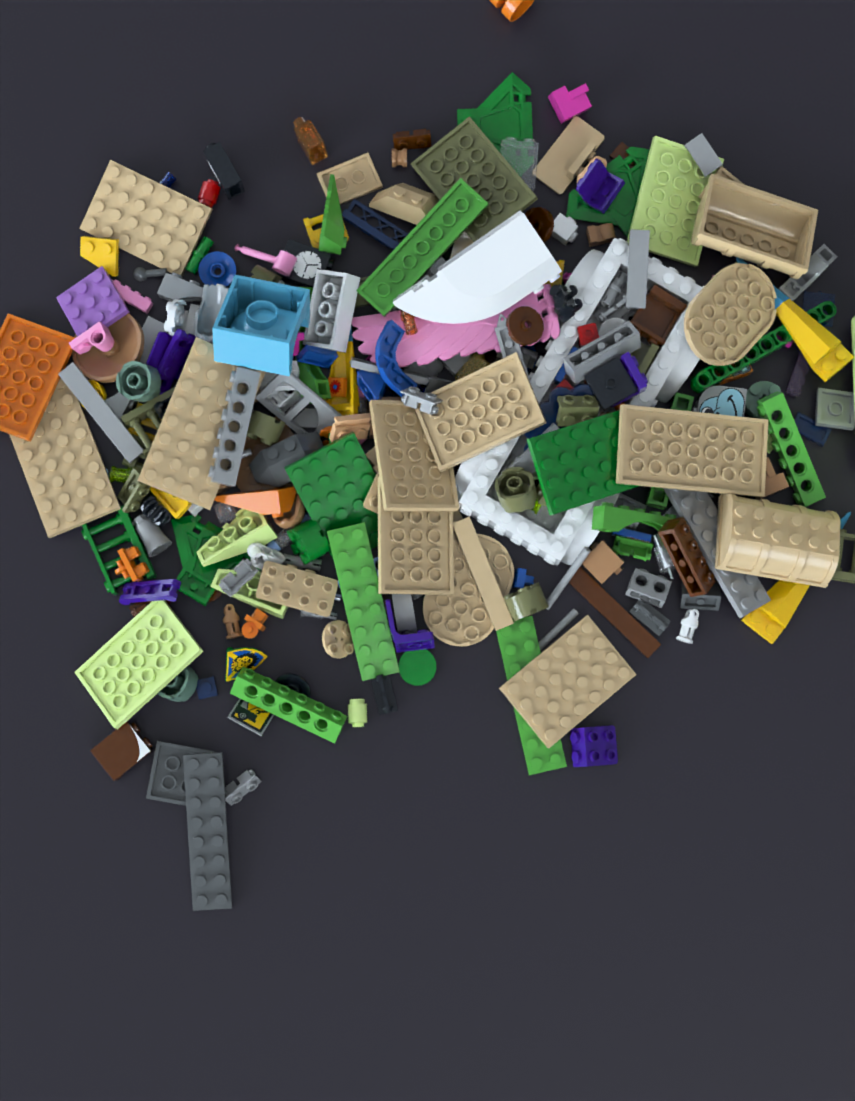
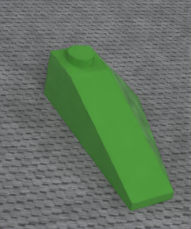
[318,174,347,255]

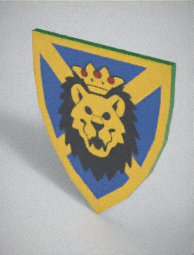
[225,647,267,682]

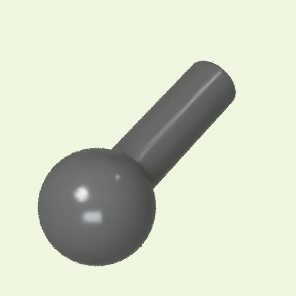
[133,267,168,282]

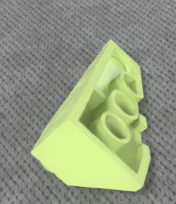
[196,509,277,567]
[211,569,288,619]

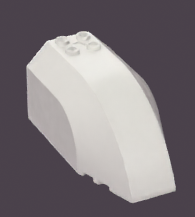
[393,210,562,324]

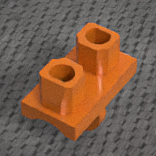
[115,546,150,582]
[242,608,269,639]

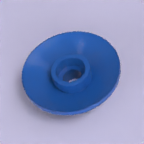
[198,251,236,287]

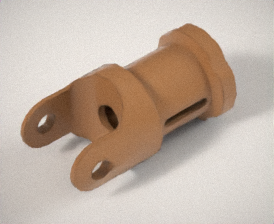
[222,604,243,639]

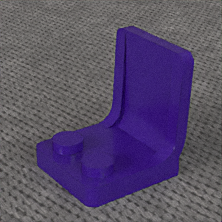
[385,599,435,653]

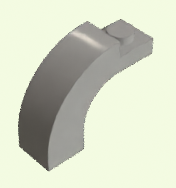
[779,244,838,301]
[392,594,417,635]

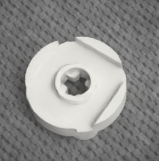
[164,299,188,336]

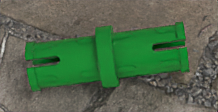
[185,236,214,275]

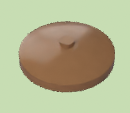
[72,313,144,383]

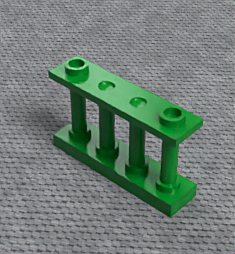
[81,505,157,595]

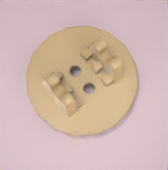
[322,620,354,659]

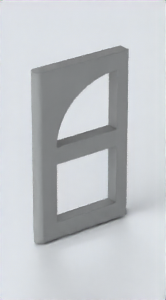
[255,372,342,438]

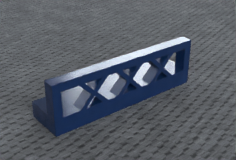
[342,199,408,251]

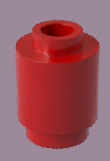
[197,179,221,208]

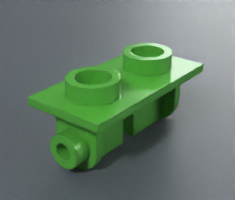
[612,535,654,562]

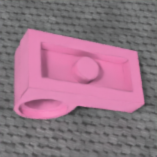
[69,321,114,355]

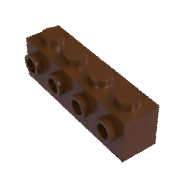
[658,517,716,597]

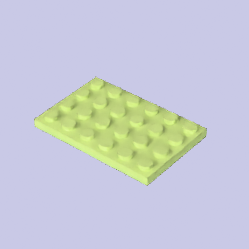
[627,136,724,267]
[74,600,204,730]

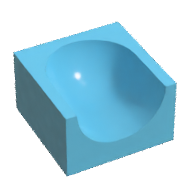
[212,275,310,376]

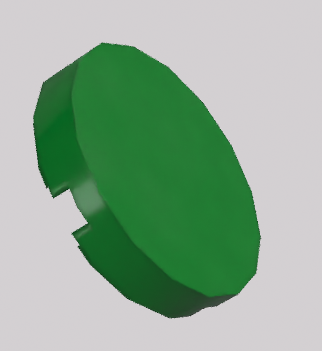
[398,649,437,686]

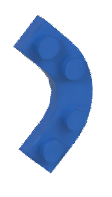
[375,320,417,397]

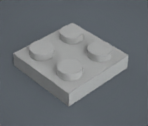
[815,388,855,431]

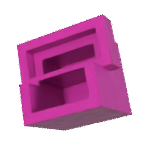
[548,83,592,124]

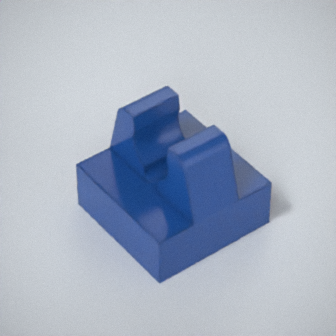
[512,568,534,589]

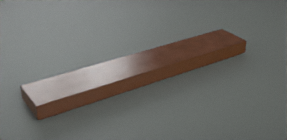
[569,567,662,659]

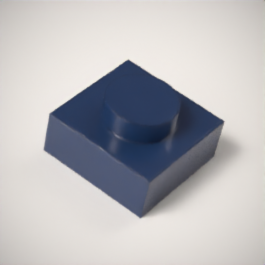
[196,676,219,700]

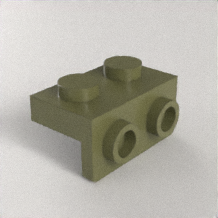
[556,395,599,426]
[117,467,151,513]

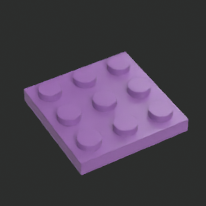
[56,266,130,336]

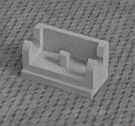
[684,133,723,177]

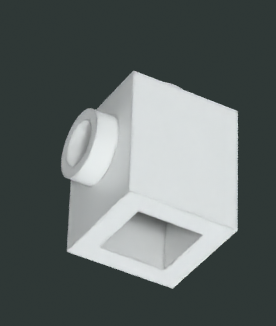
[552,213,578,246]

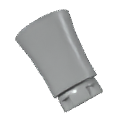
[132,514,172,557]

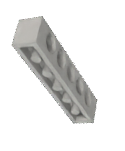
[208,367,261,487]

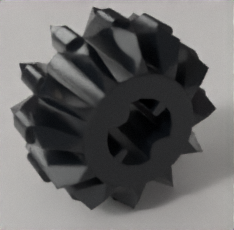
[140,494,173,526]

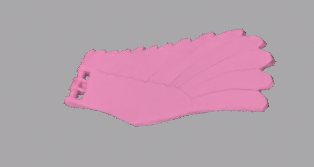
[352,284,560,368]

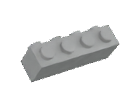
[563,321,641,385]

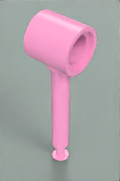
[234,244,297,276]

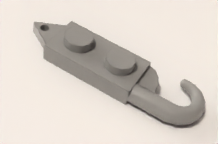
[494,314,529,379]

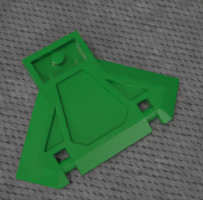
[457,72,534,177]
[566,147,650,238]
[171,515,262,606]

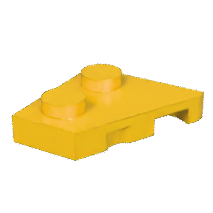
[80,236,119,277]

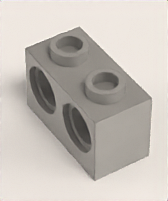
[625,568,672,608]

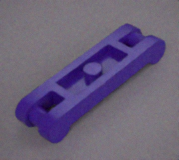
[157,329,196,395]
[119,579,181,605]

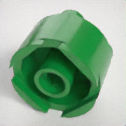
[287,519,329,565]

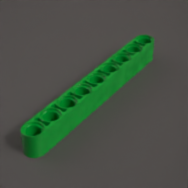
[691,301,837,393]

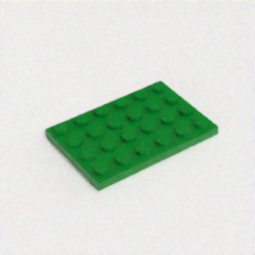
[526,410,638,515]
[284,431,378,561]

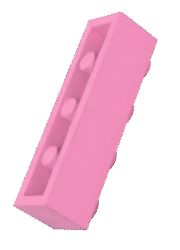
[111,279,153,314]

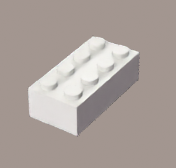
[303,269,360,353]

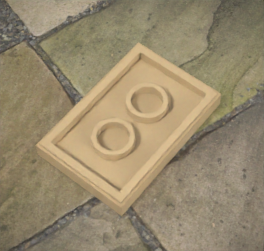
[317,153,383,205]

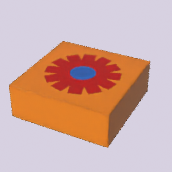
[328,377,347,397]

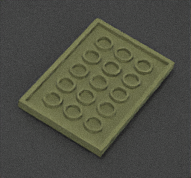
[410,117,538,242]

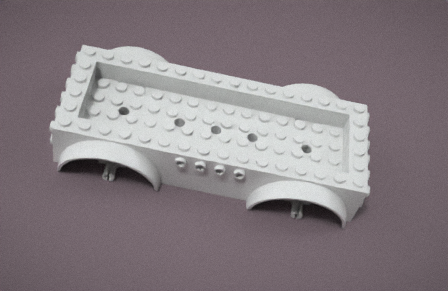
[455,238,704,566]

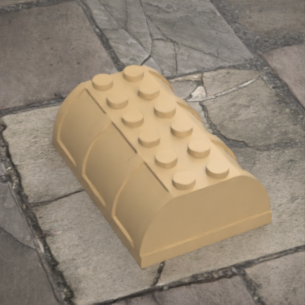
[691,174,818,279]
[715,494,840,588]

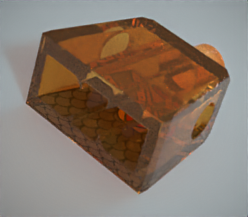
[293,117,328,165]

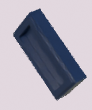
[794,412,832,447]

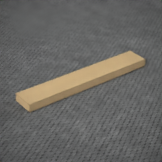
[453,516,514,631]

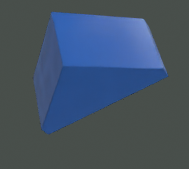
[357,370,386,402]

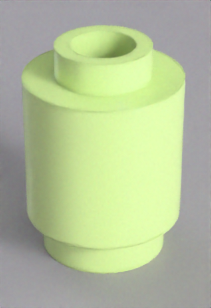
[348,699,368,727]

